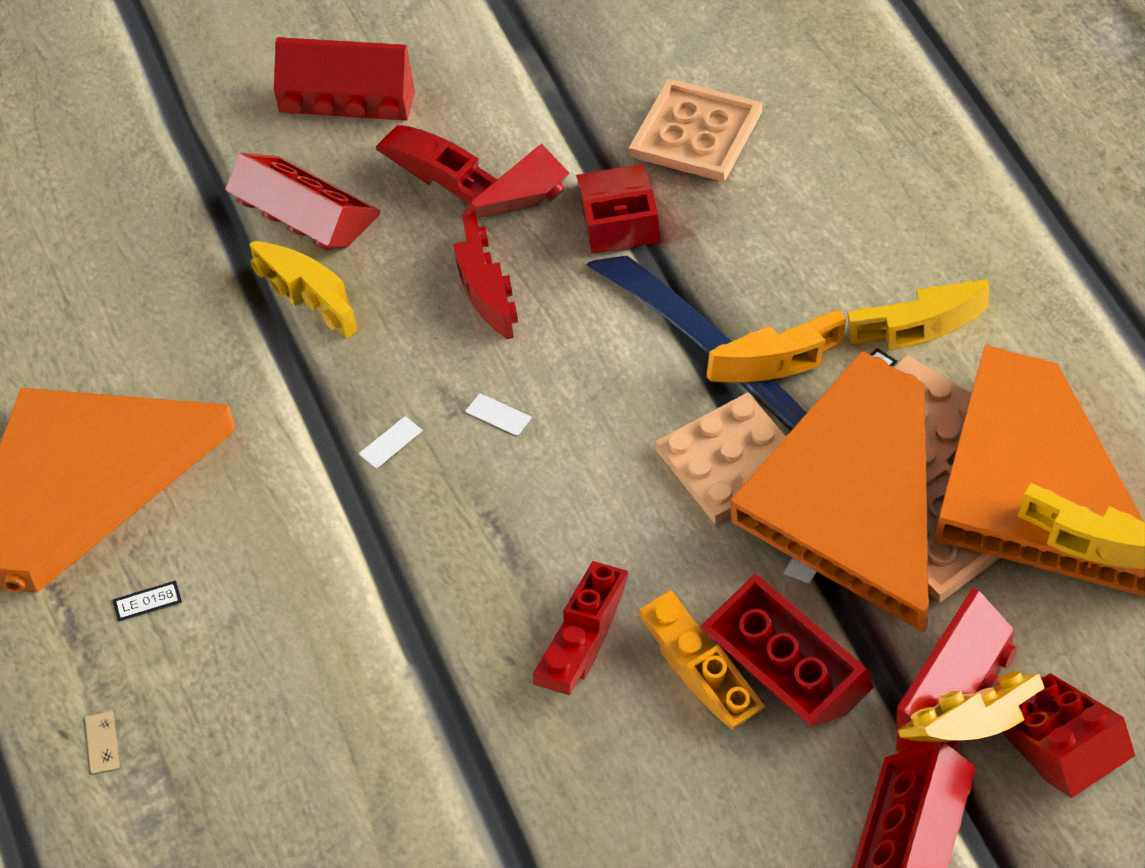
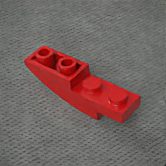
[376,125,498,204]
[453,213,518,339]
[533,561,628,695]

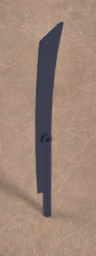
[587,255,807,431]

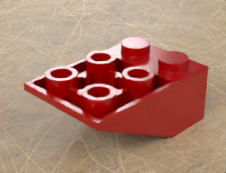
[576,164,660,254]
[1002,673,1136,798]

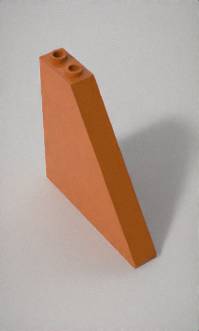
[933,345,1145,597]
[730,351,929,633]
[0,387,235,593]

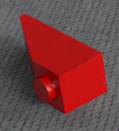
[462,143,569,218]

